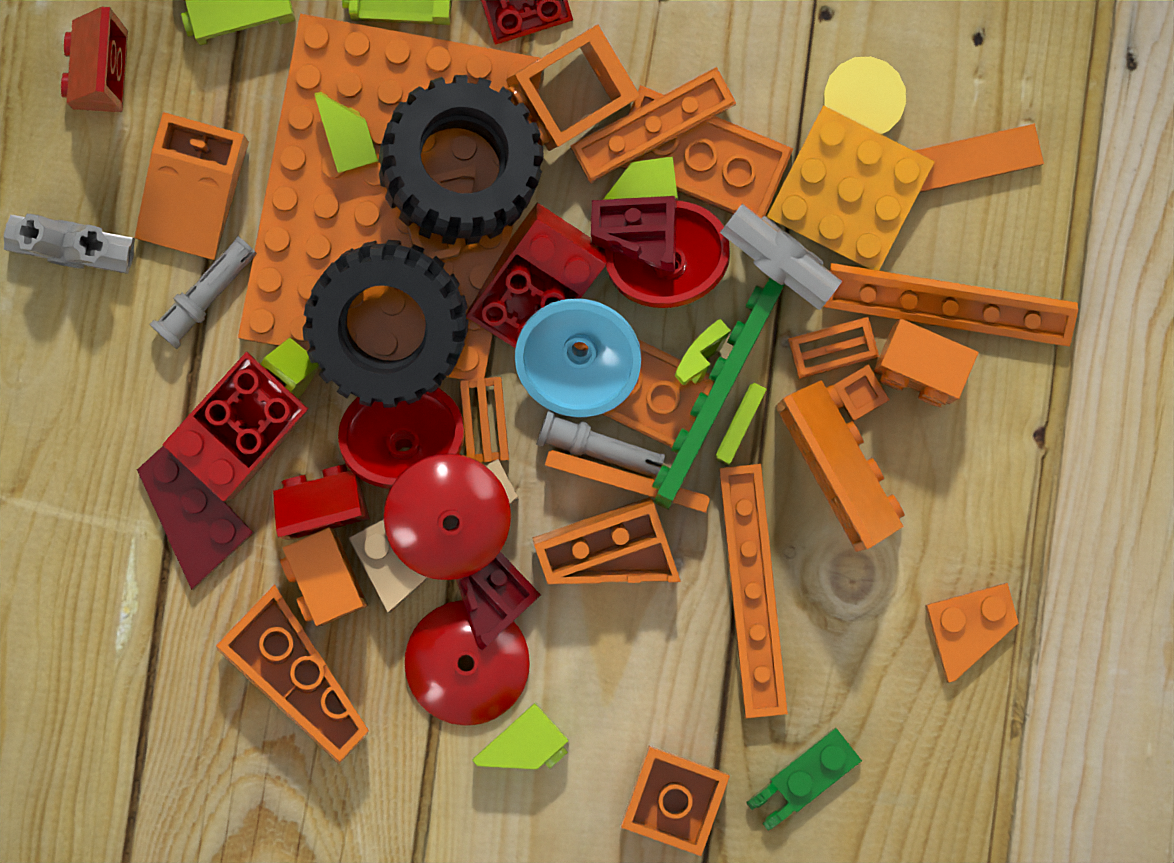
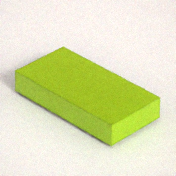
[714,383,767,466]

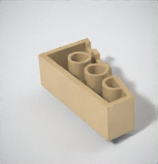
[349,459,518,613]

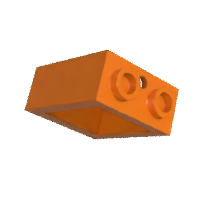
[506,24,641,151]

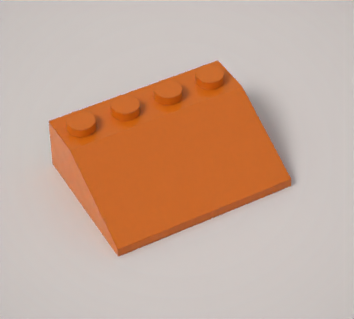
[775,380,905,552]

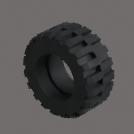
[378,75,544,245]
[302,240,469,408]

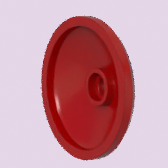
[605,201,730,308]
[338,388,464,489]
[383,453,511,580]
[404,600,530,726]

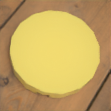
[823,56,906,135]

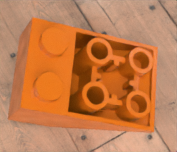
[134,112,249,261]

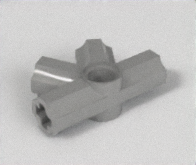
[720,203,842,310]
[4,214,135,274]

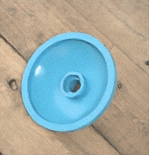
[515,299,642,417]

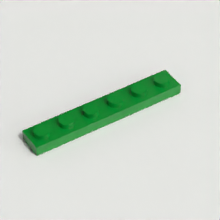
[652,277,785,510]

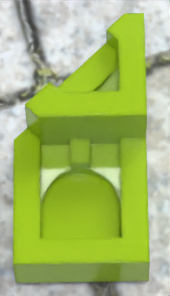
[314,92,378,173]
[603,157,678,200]
[675,319,731,385]

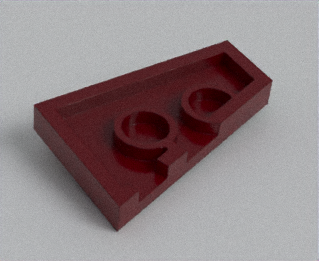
[137,446,254,590]

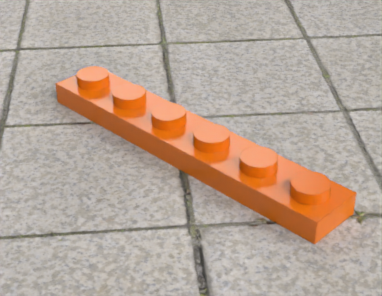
[823,263,1079,347]
[719,464,788,718]

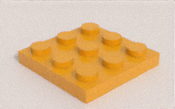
[767,105,935,271]

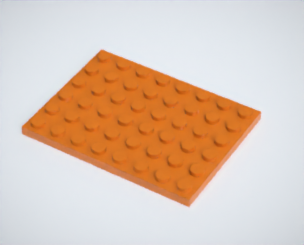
[238,13,543,382]

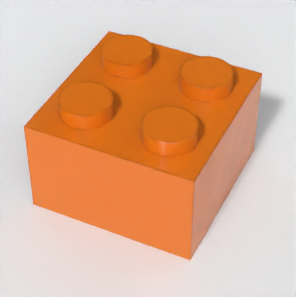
[873,319,979,407]
[280,527,368,626]
[621,745,730,856]

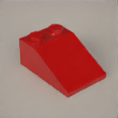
[61,7,128,112]
[273,464,370,541]

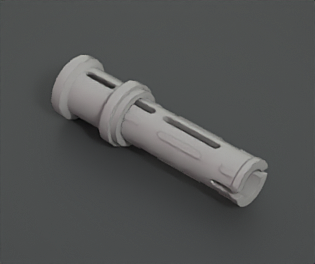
[149,236,257,349]
[536,410,665,480]

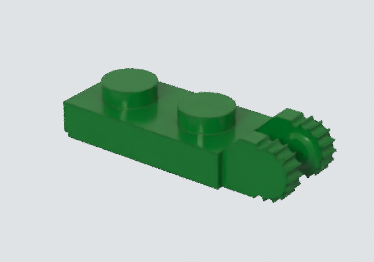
[746,727,862,831]

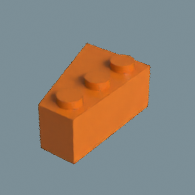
[532,497,681,584]

